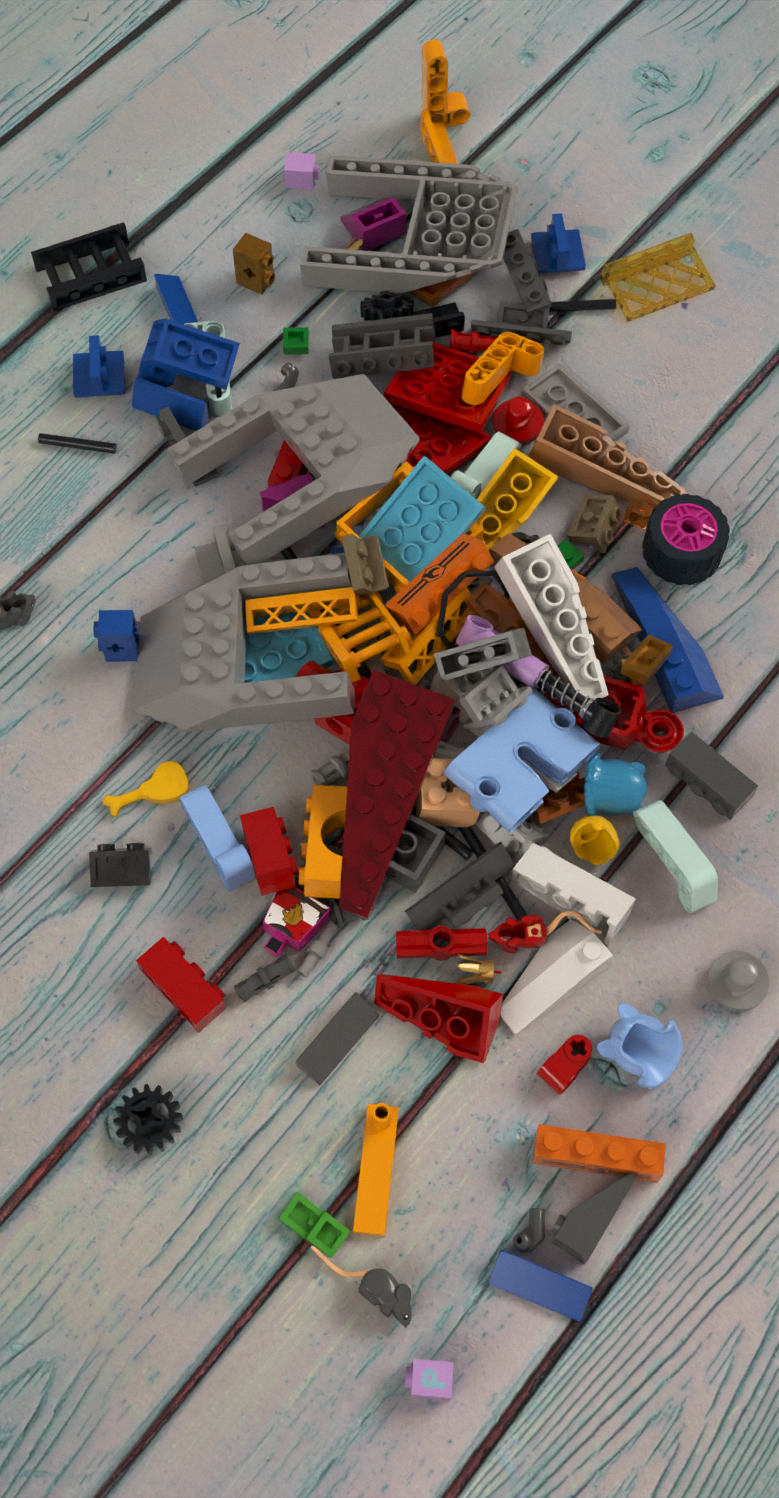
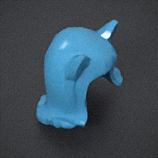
[584,752,647,816]

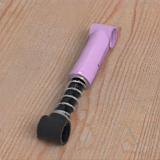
[456,615,622,738]

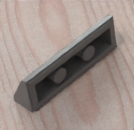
[296,992,379,1085]

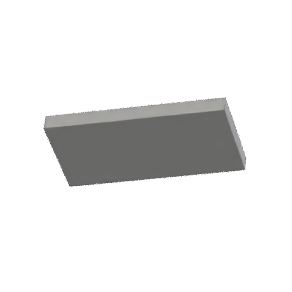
[521,364,629,442]

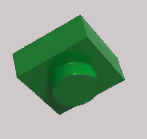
[283,327,309,354]
[557,539,584,570]

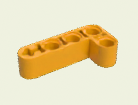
[422,39,470,127]
[462,332,544,405]

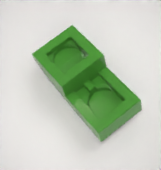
[277,1192,350,1258]

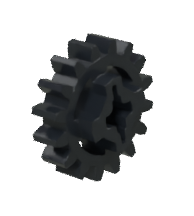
[360,291,414,321]
[113,1084,183,1155]

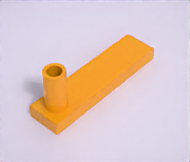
[353,1103,399,1237]

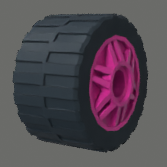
[642,494,730,585]

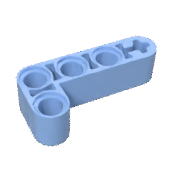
[179,784,255,892]

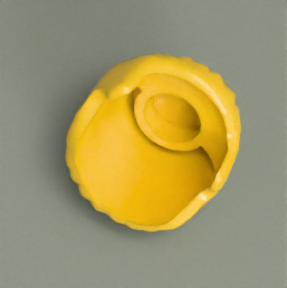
[569,815,620,865]

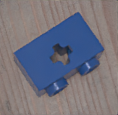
[93,610,139,662]

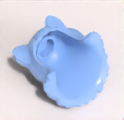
[596,1003,683,1089]

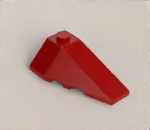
[374,974,503,1063]

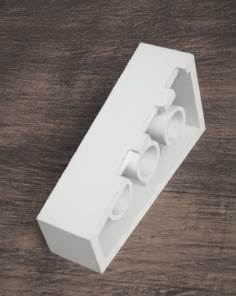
[511,843,636,946]

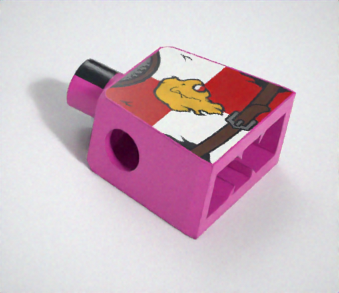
[263,887,331,957]

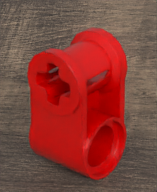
[536,1034,592,1095]

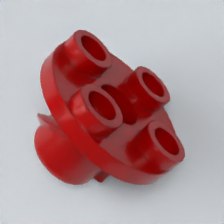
[492,397,544,444]

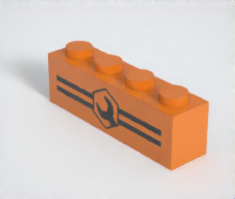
[385,533,494,635]
[532,1124,666,1183]

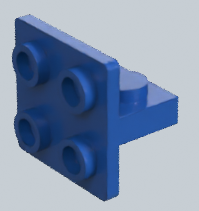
[531,213,586,274]
[73,335,125,398]

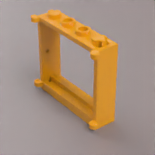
[334,461,484,593]

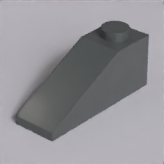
[551,1172,637,1264]

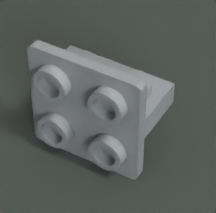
[195,525,246,583]
[458,665,533,730]
[475,812,549,864]

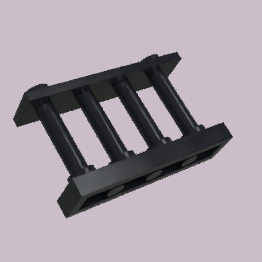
[31,222,147,311]

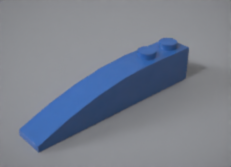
[612,567,724,713]

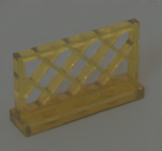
[600,233,716,322]

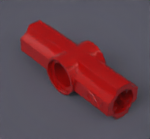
[396,926,487,961]

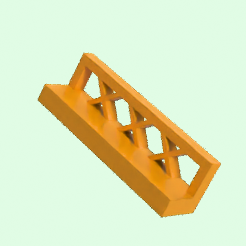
[420,109,458,164]
[245,587,361,634]
[380,587,474,685]

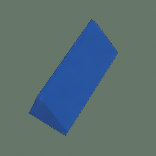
[154,274,198,324]
[132,377,209,431]
[488,1250,593,1322]

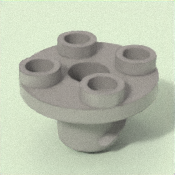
[707,951,769,1012]

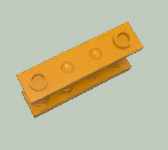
[307,592,411,683]

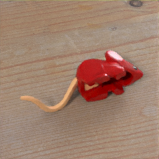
[488,911,602,954]

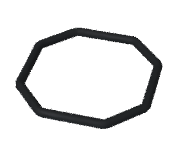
[437,570,510,649]

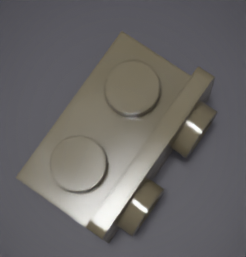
[567,494,622,553]
[341,534,389,596]

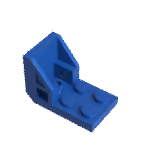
[137,318,240,390]

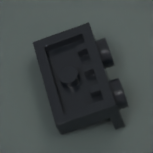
[414,302,465,338]
[89,843,152,887]

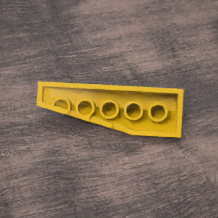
[476,448,558,551]

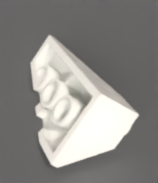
[500,919,613,1036]

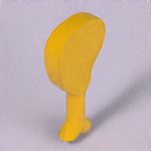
[102,761,189,817]

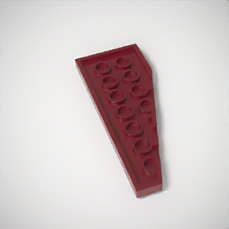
[339,669,455,920]

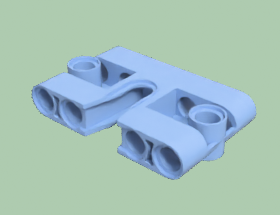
[444,689,601,833]

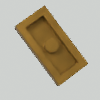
[621,634,674,686]

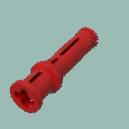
[449,329,498,354]

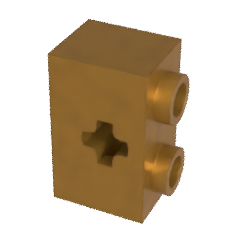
[233,232,275,294]

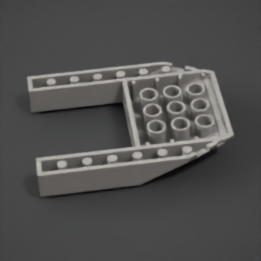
[300,155,517,294]
[166,374,420,565]
[133,553,355,732]

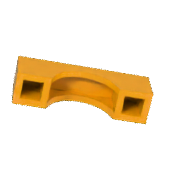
[299,785,347,898]

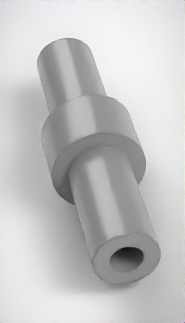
[297,921,338,978]

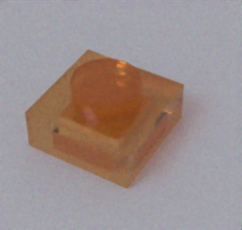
[624,499,655,530]

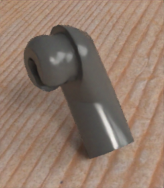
[273,363,299,391]
[513,1208,545,1253]

